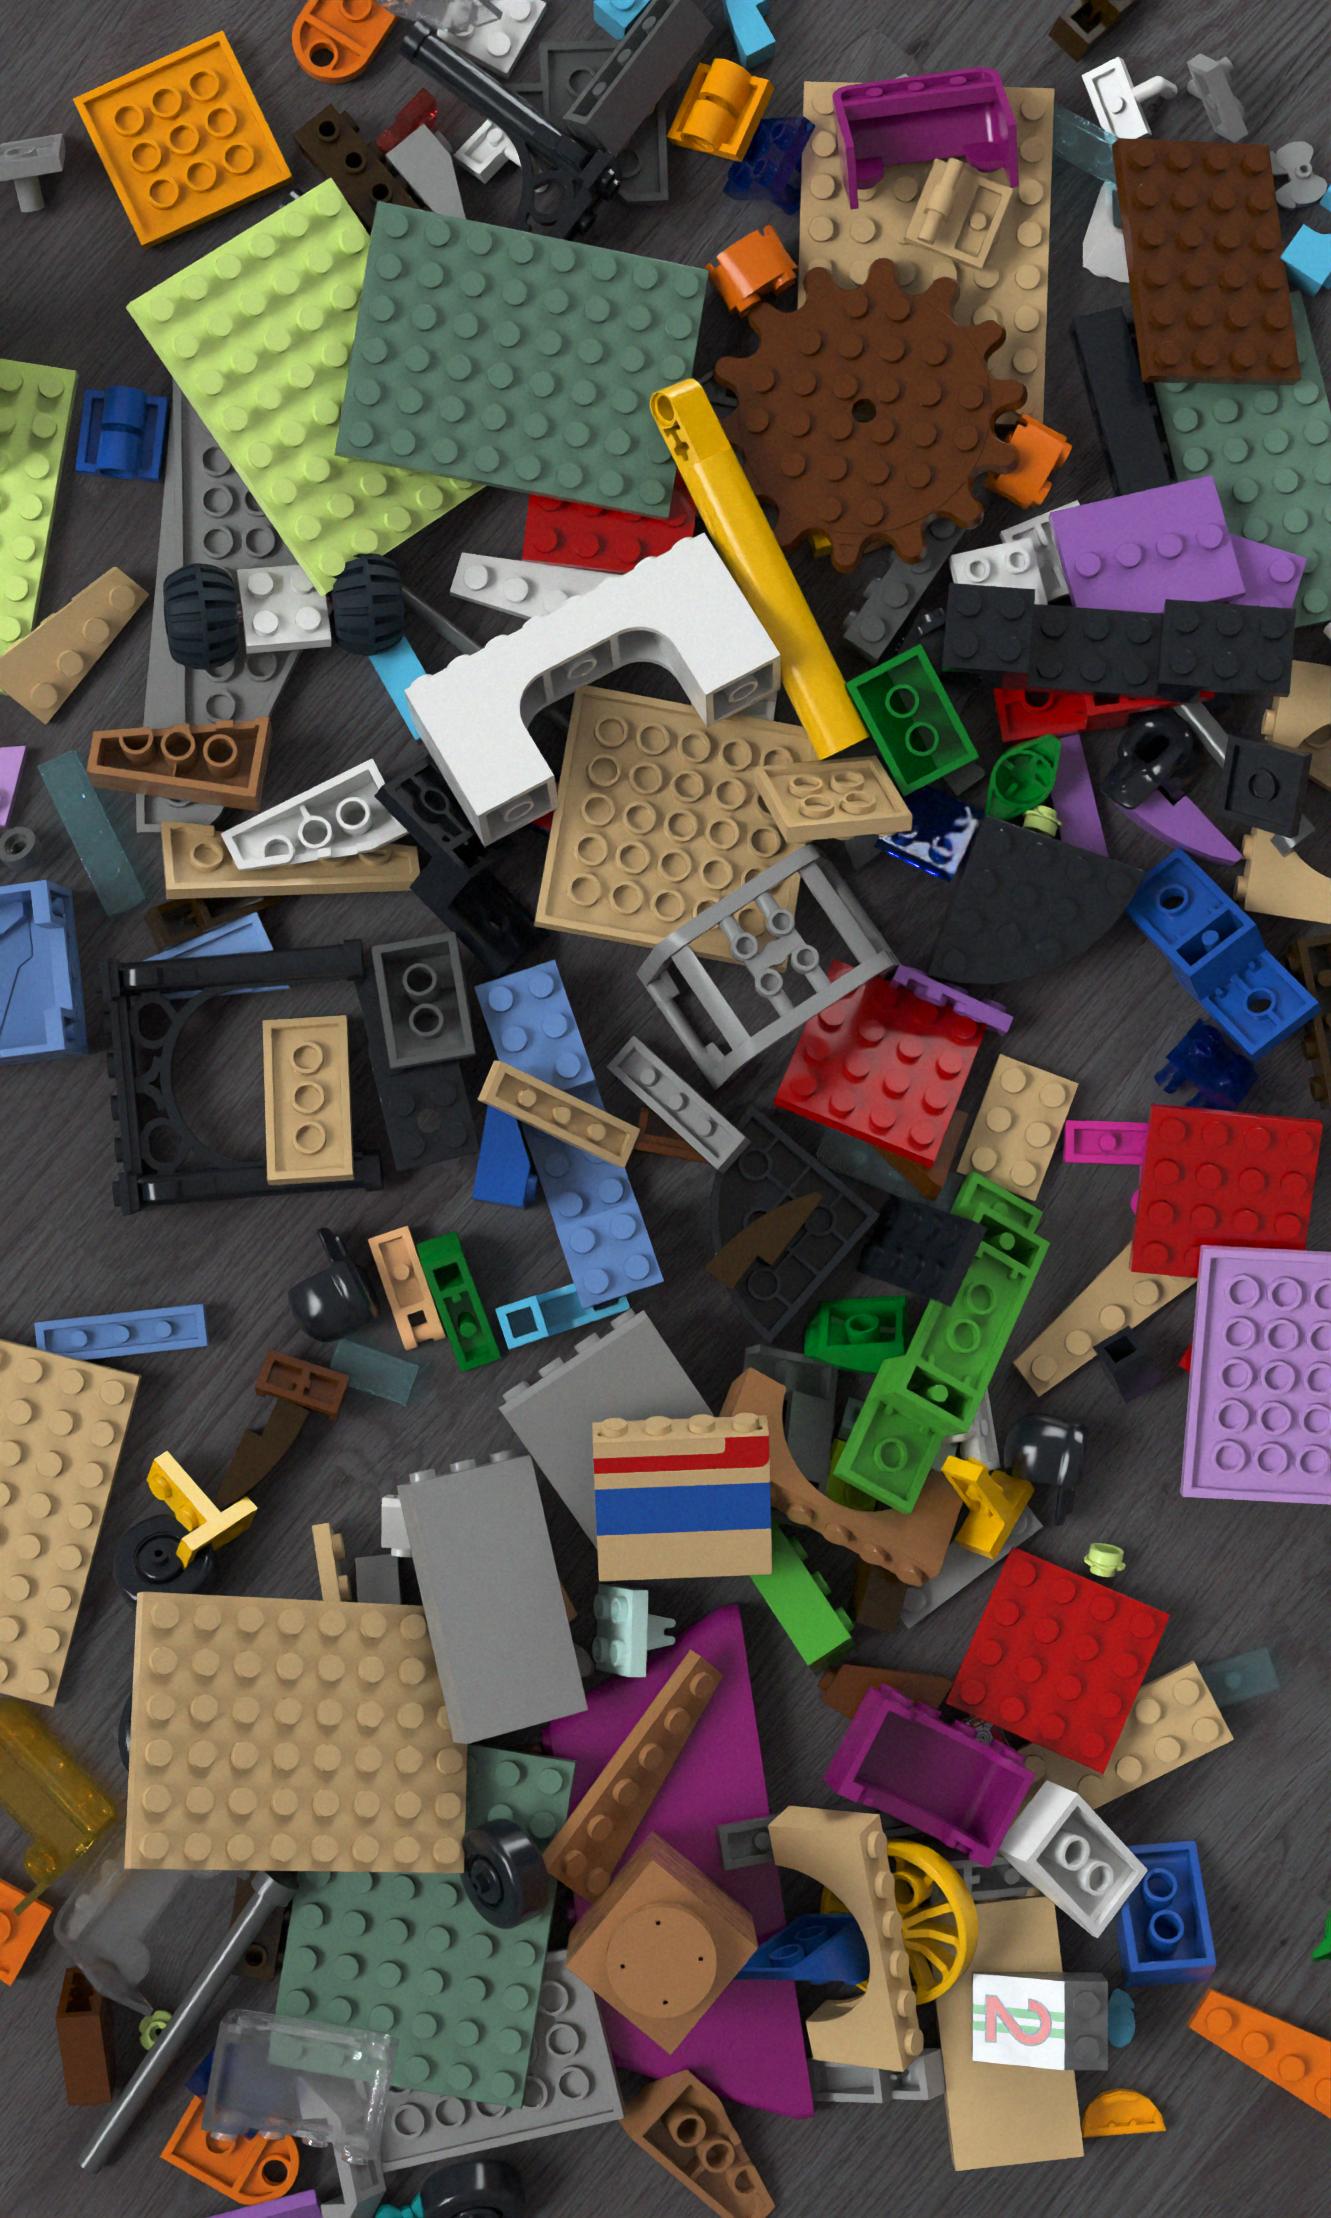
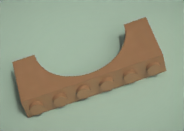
[719,1367,963,1587]

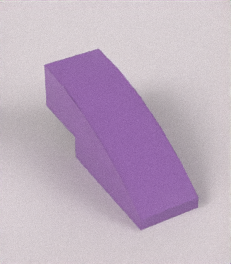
[1115,789,1243,868]

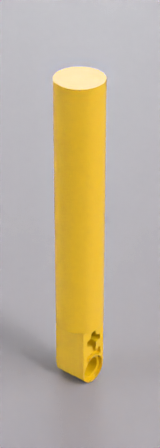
[650,379,871,761]

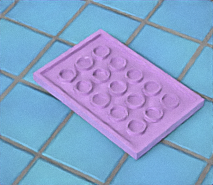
[1180,1245,1331,1505]

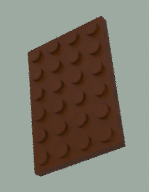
[1111,138,1301,386]

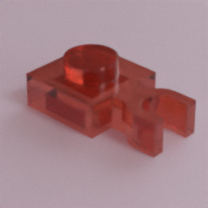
[375,88,438,157]

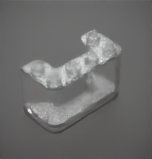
[201,2009,400,2165]

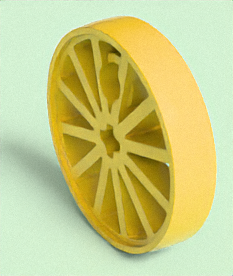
[820,1838,979,2005]

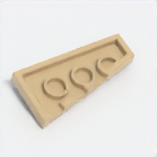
[0,567,150,724]

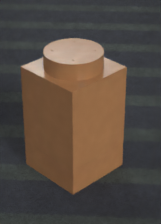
[565,1830,758,2055]

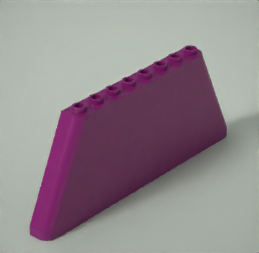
[541,1602,815,2120]

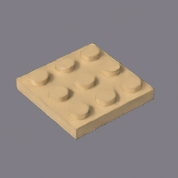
[754,755,912,844]

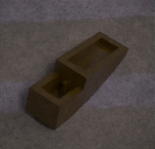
[1048,0,1143,63]
[144,895,284,954]
[704,1192,823,1290]
[213,1398,314,1511]
[846,1499,908,1635]

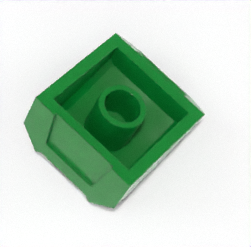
[804,1295,910,1376]

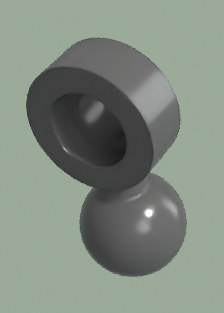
[0,827,42,871]

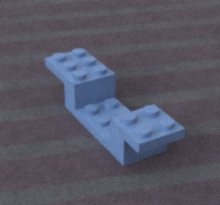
[474,960,664,1310]

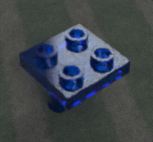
[722,116,816,216]
[1154,1018,1260,1111]

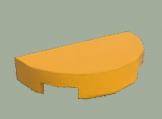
[1080,2088,1166,2138]

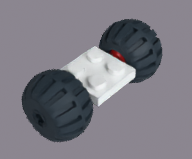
[163,553,404,670]

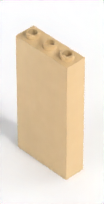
[922,1887,1084,2171]

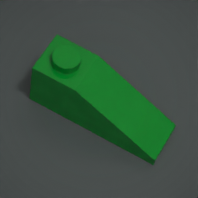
[417,1231,501,1372]

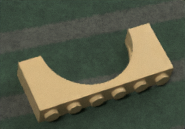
[1233,660,1331,924]
[768,1806,924,2072]

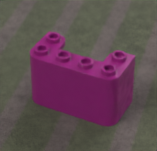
[823,1682,1036,1868]

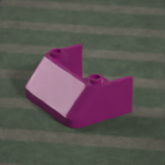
[832,67,1019,210]

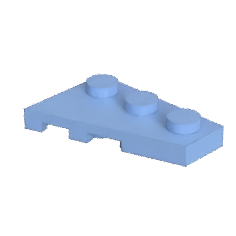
[144,912,291,1001]

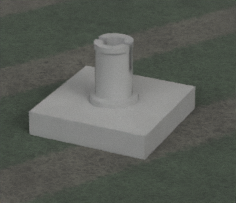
[0,133,66,212]

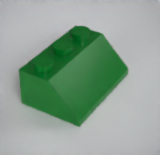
[845,644,979,796]

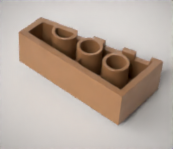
[86,717,273,812]

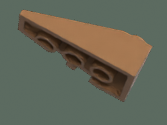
[618,2069,775,2218]

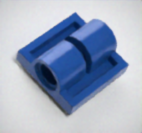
[75,386,170,483]

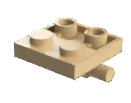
[903,158,1013,271]

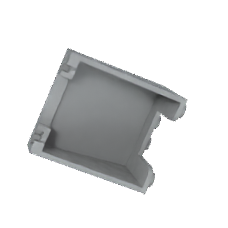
[499,1308,715,1549]

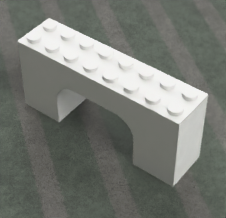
[404,533,781,847]

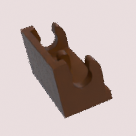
[634,1105,712,1165]
[255,1350,350,1422]

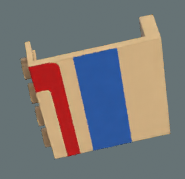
[592,1412,772,1581]

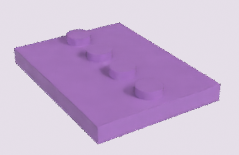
[1049,475,1246,614]

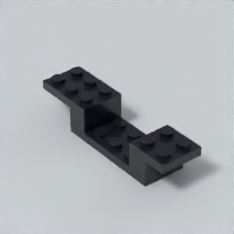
[942,583,1296,704]

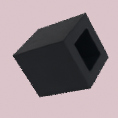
[1093,1325,1162,1404]

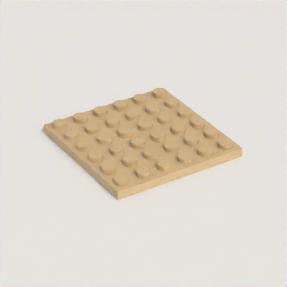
[534,685,819,973]

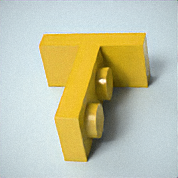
[146,1451,258,1570]
[941,1455,1035,1560]

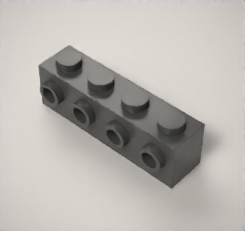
[563,0,714,157]
[840,518,968,668]

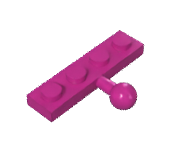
[1063,1120,1148,1215]

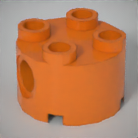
[704,225,799,320]
[982,412,1073,510]

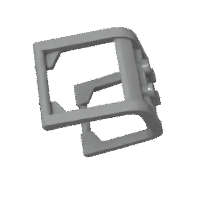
[636,843,901,1091]

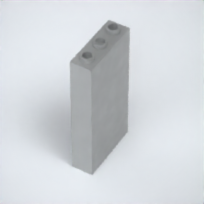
[397,1449,588,1744]

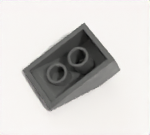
[371,932,476,1070]

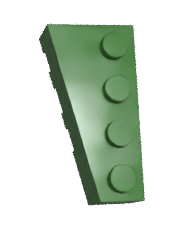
[749,1521,857,1676]

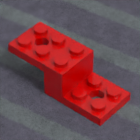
[993,688,1215,746]

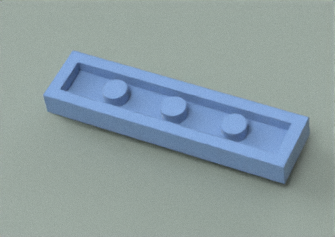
[34,1303,210,1360]

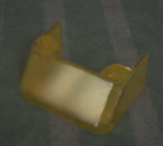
[0,1697,118,1916]

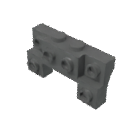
[743,1344,838,1530]

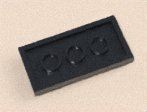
[856,1195,987,1307]

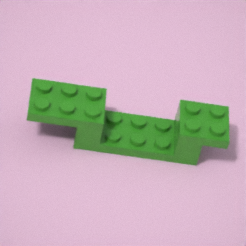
[833,1172,1050,1514]

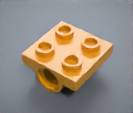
[666,58,775,163]

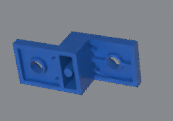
[1123,847,1322,1063]

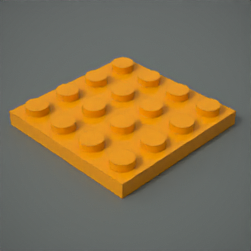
[73,30,294,251]

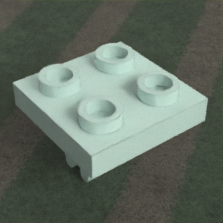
[592,1584,676,1677]

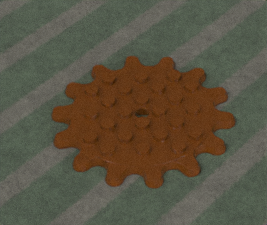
[713,258,1028,573]

